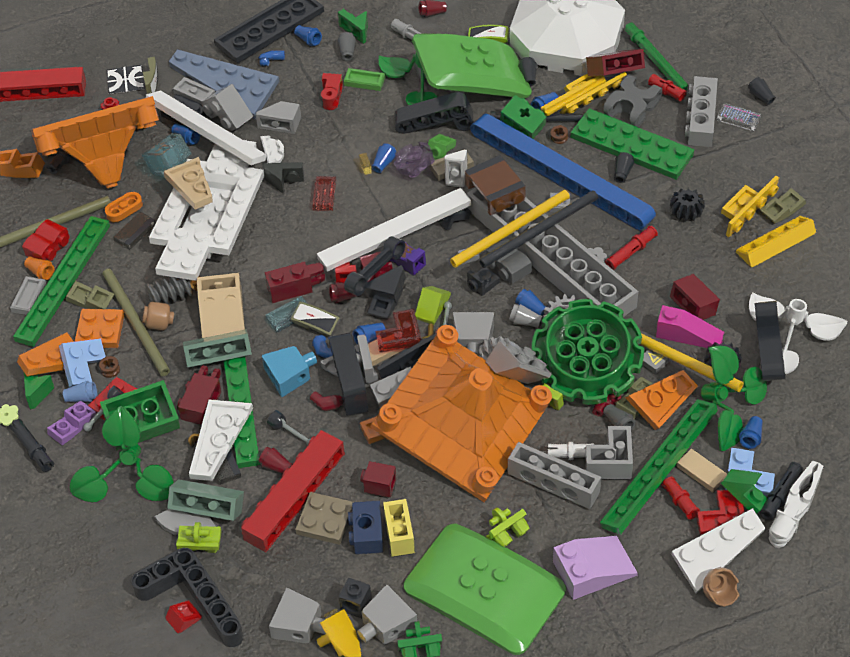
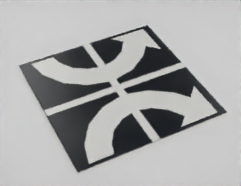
[107,65,145,94]

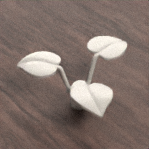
[749,293,848,374]

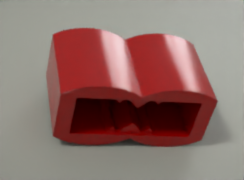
[22,219,70,261]

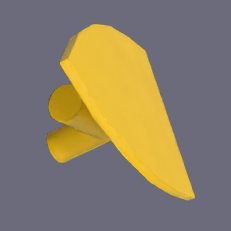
[317,609,361,657]

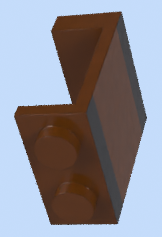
[465,155,526,215]

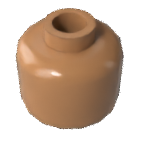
[142,302,174,331]

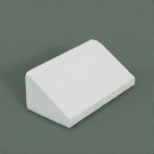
[445,150,467,187]

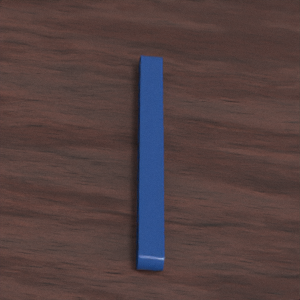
[470,113,656,230]

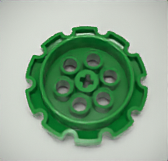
[532,299,644,405]

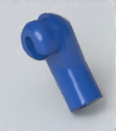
[259,51,285,66]

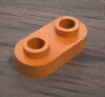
[105,192,143,222]

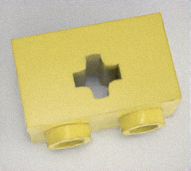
[383,499,415,557]

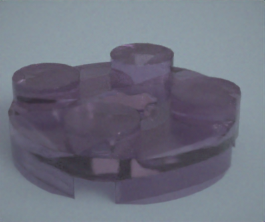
[394,142,435,178]

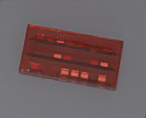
[312,176,336,211]

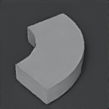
[155,509,216,536]

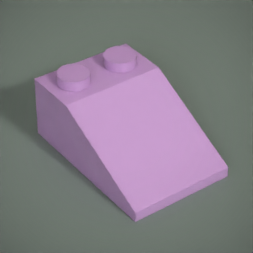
[553,536,638,600]

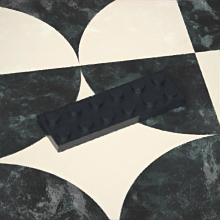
[214,0,324,64]

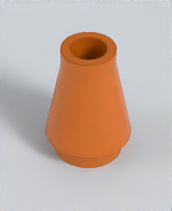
[24,257,55,280]

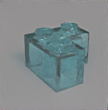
[142,134,192,176]

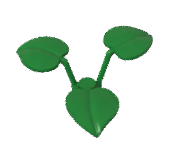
[378,53,437,106]
[701,346,767,451]
[70,406,174,502]

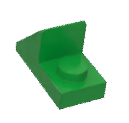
[338,9,368,44]
[24,373,54,409]
[721,469,768,514]

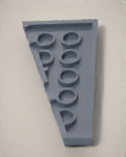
[169,50,279,119]

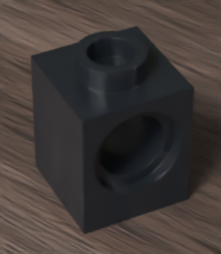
[339,577,372,619]

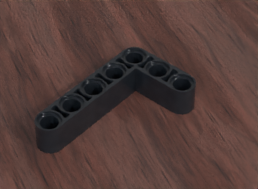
[131,548,243,647]

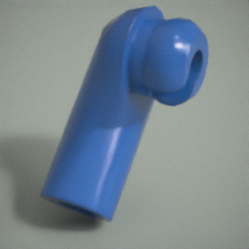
[312,335,332,358]

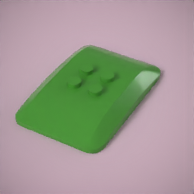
[412,33,532,98]
[404,524,566,655]

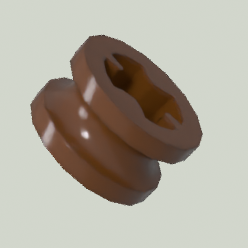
[550,125,568,144]
[99,356,120,378]

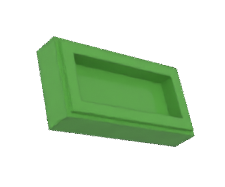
[343,68,385,91]

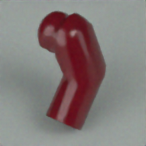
[310,391,343,411]
[592,393,622,417]

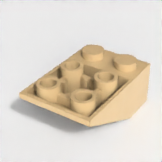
[197,273,245,338]

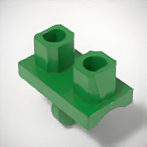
[397,621,442,657]

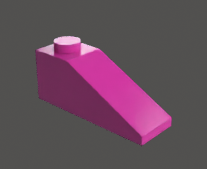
[656,305,724,348]

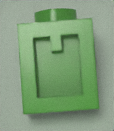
[426,134,457,161]

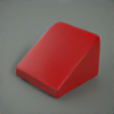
[166,600,202,633]

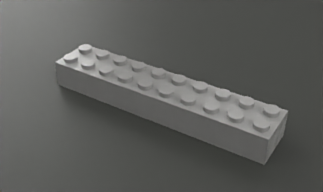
[467,188,639,317]

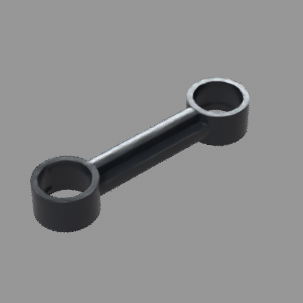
[344,236,406,296]

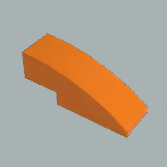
[0,149,45,178]

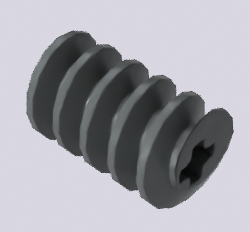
[145,276,192,304]

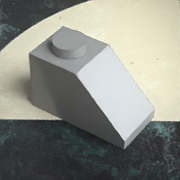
[256,101,301,134]

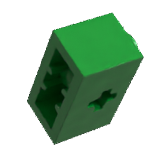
[500,95,546,139]

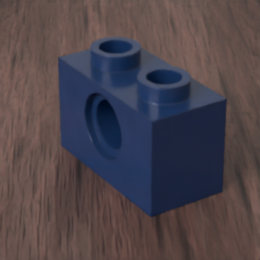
[348,501,383,554]

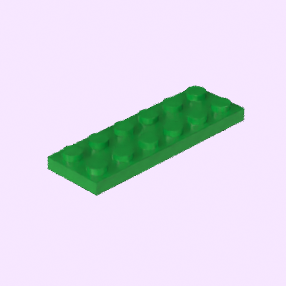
[570,108,695,180]

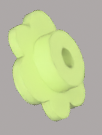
[0,404,19,426]

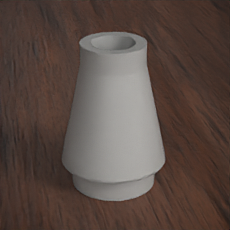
[509,304,542,328]

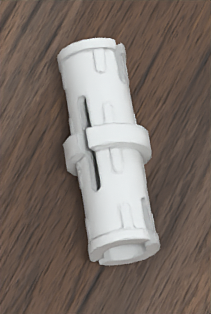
[548,442,594,460]

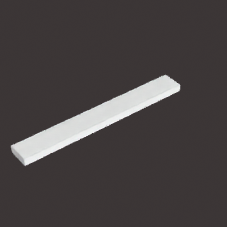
[146,91,266,165]
[317,188,471,271]

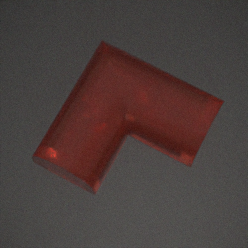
[375,309,422,353]

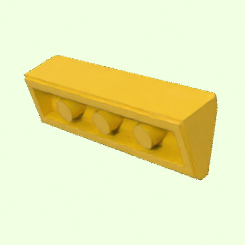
[736,216,816,267]

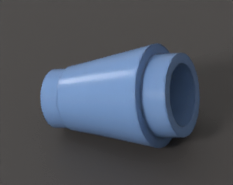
[63,380,98,402]

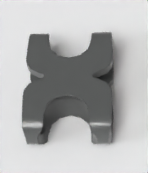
[604,74,662,127]

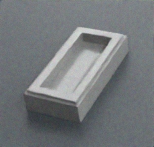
[10,276,46,315]

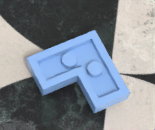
[59,339,106,387]
[725,448,775,497]

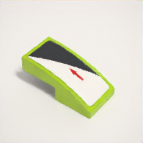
[468,25,509,43]

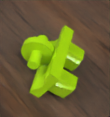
[486,507,530,547]
[176,522,222,553]

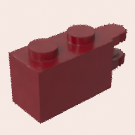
[265,261,325,303]
[177,365,222,425]

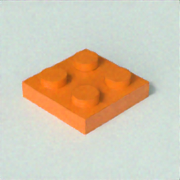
[75,309,124,348]

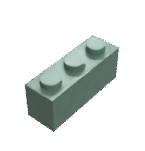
[183,329,252,367]
[167,479,244,521]

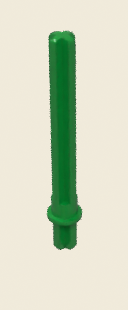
[625,22,689,91]

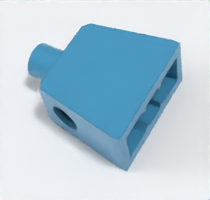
[262,346,317,397]

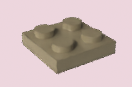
[295,492,353,545]

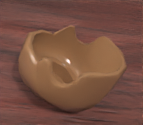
[703,567,739,607]

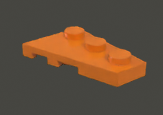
[17,333,74,376]
[625,370,698,430]

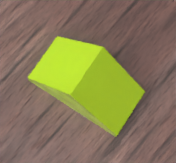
[415,286,451,325]

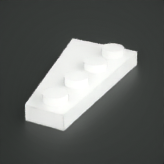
[189,400,253,481]
[671,509,765,594]

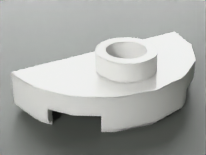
[260,136,284,163]

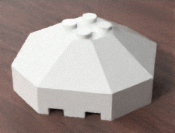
[510,0,625,76]

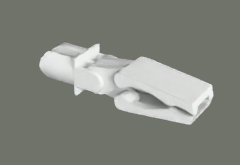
[769,461,823,548]

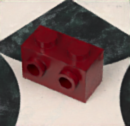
[670,274,720,320]

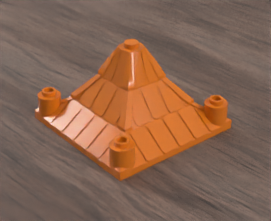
[31,96,159,188]
[370,325,552,502]

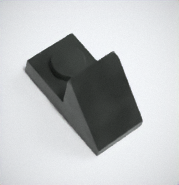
[263,162,304,193]

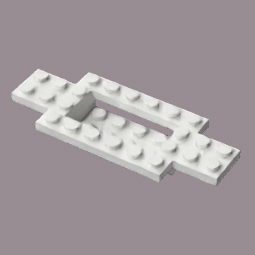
[149,140,264,281]

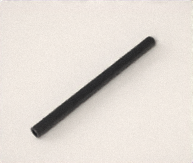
[479,190,598,268]

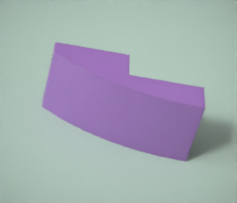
[47,401,96,445]

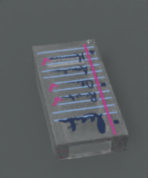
[717,103,761,131]

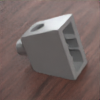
[453,312,494,356]
[357,585,417,644]
[269,588,326,643]

